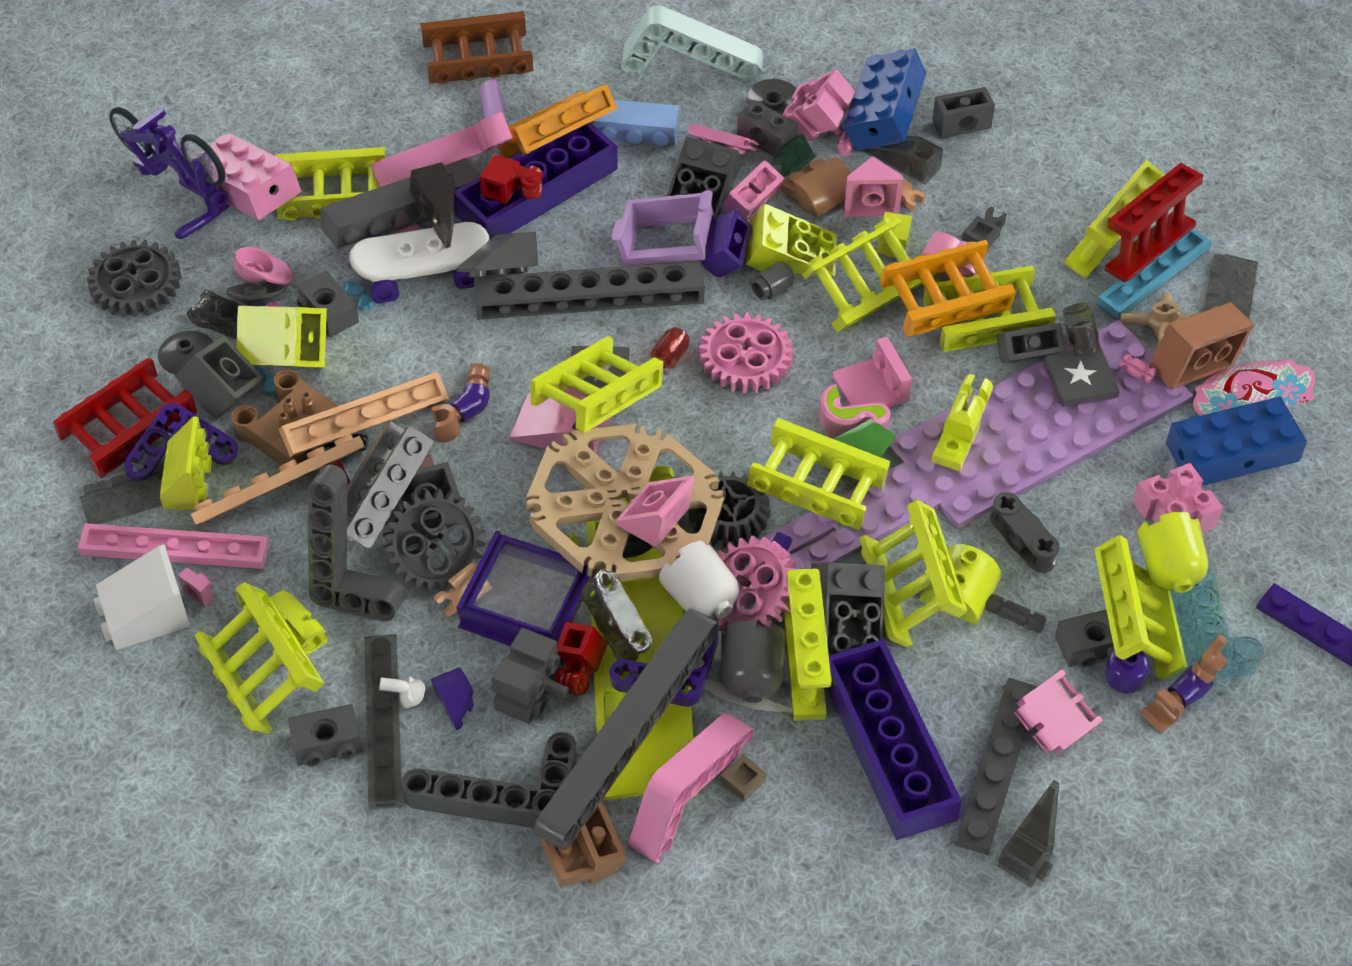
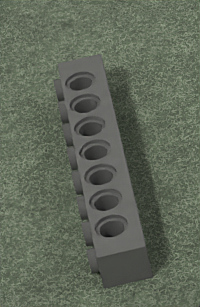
[474,261,705,320]

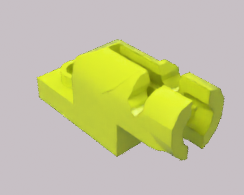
[931,374,993,472]
[235,582,328,655]

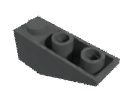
[457,232,539,277]

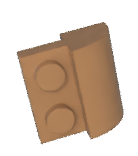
[780,157,851,217]
[538,801,627,887]

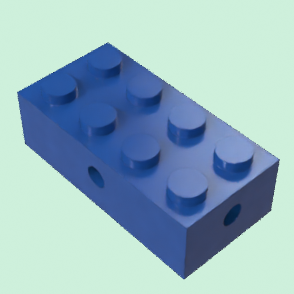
[843,48,926,151]
[1166,396,1307,486]

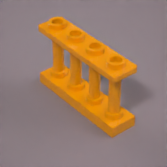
[498,84,618,158]
[879,240,1016,338]

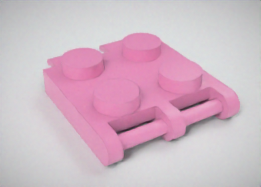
[688,124,759,155]
[1014,669,1104,755]

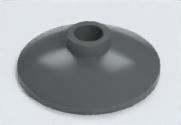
[747,79,796,115]
[226,282,284,306]
[158,331,214,375]

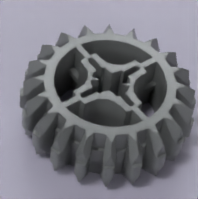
[688,471,771,548]

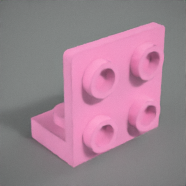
[833,337,912,408]

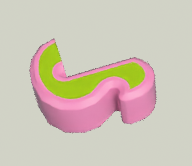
[819,384,891,438]

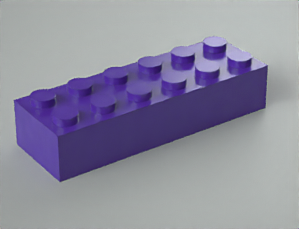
[452,122,618,240]
[826,639,962,840]

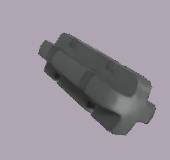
[985,594,1047,633]

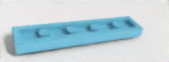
[1096,229,1211,320]

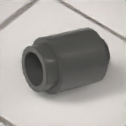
[751,262,794,300]

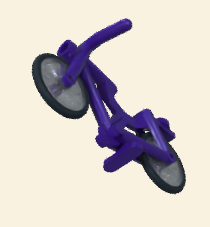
[109,107,230,239]

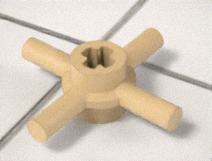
[1121,293,1191,345]

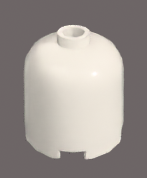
[659,540,739,620]

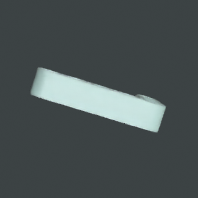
[621,5,763,79]

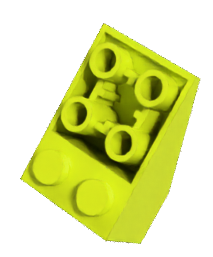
[746,204,837,276]
[236,306,327,368]
[160,416,212,510]

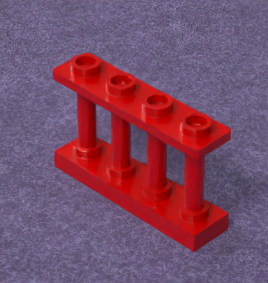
[1105,162,1204,283]
[53,357,197,478]

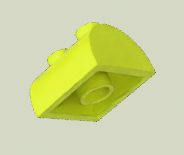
[919,544,1001,625]

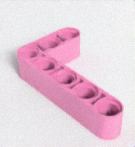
[370,112,512,187]
[628,712,754,864]

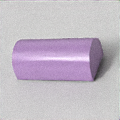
[479,79,507,123]

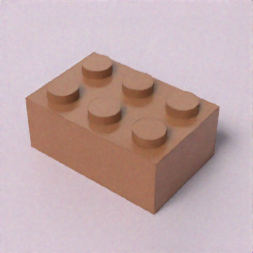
[1149,302,1254,390]

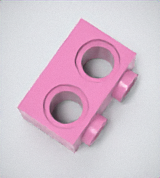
[721,160,785,220]

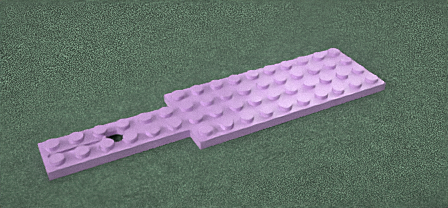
[758,320,1194,569]

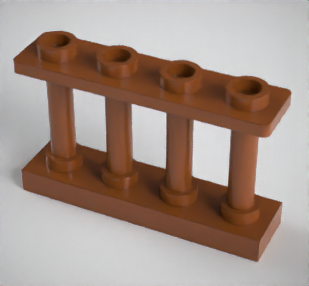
[420,11,534,84]

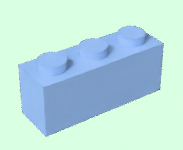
[595,100,679,147]

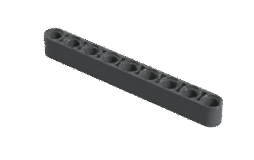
[533,609,719,850]

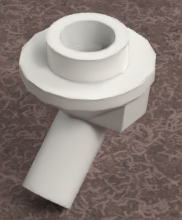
[379,676,425,709]

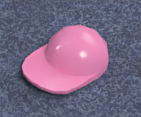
[234,247,292,285]

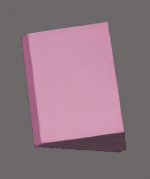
[844,156,903,217]
[615,475,695,547]

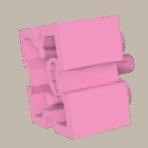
[782,69,856,142]
[1132,463,1223,533]

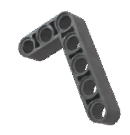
[308,465,406,621]
[401,732,577,828]

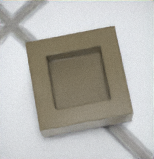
[720,754,767,801]

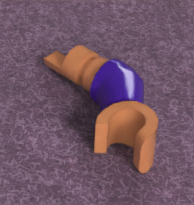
[431,363,490,442]
[1141,635,1228,732]

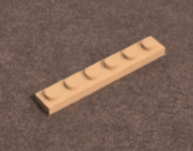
[278,372,449,457]
[191,434,365,526]

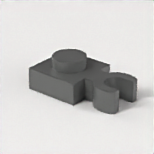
[962,206,1007,250]

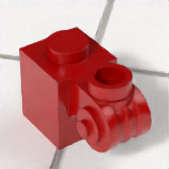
[480,154,543,204]
[555,622,608,696]

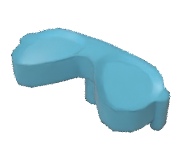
[344,280,374,311]
[253,365,276,396]

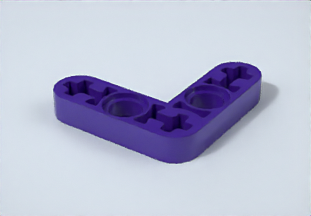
[125,403,238,481]
[609,633,719,707]

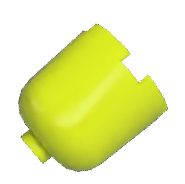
[1137,512,1208,593]

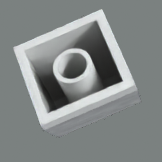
[93,544,190,650]

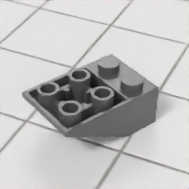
[667,137,742,220]
[811,562,885,655]

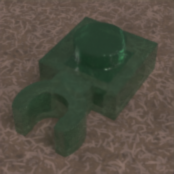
[769,134,816,177]

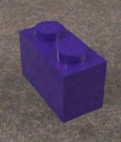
[699,209,753,277]

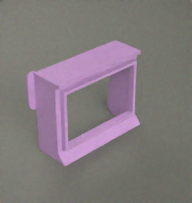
[611,190,714,266]

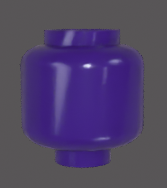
[1105,650,1150,694]

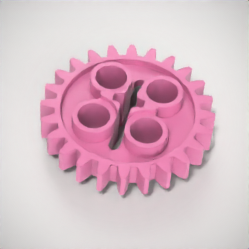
[699,312,794,394]
[715,536,796,631]

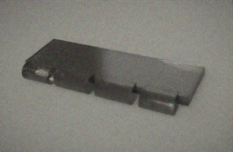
[1203,254,1258,347]
[80,463,164,524]

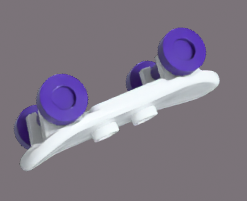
[349,222,489,304]

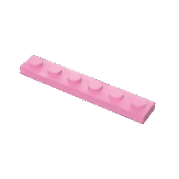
[78,523,269,569]

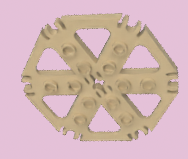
[525,424,724,582]

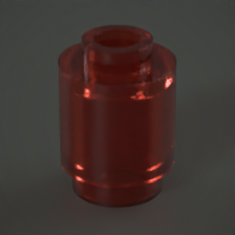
[650,327,690,369]

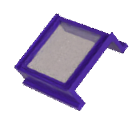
[456,530,604,664]

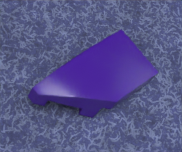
[430,667,474,730]

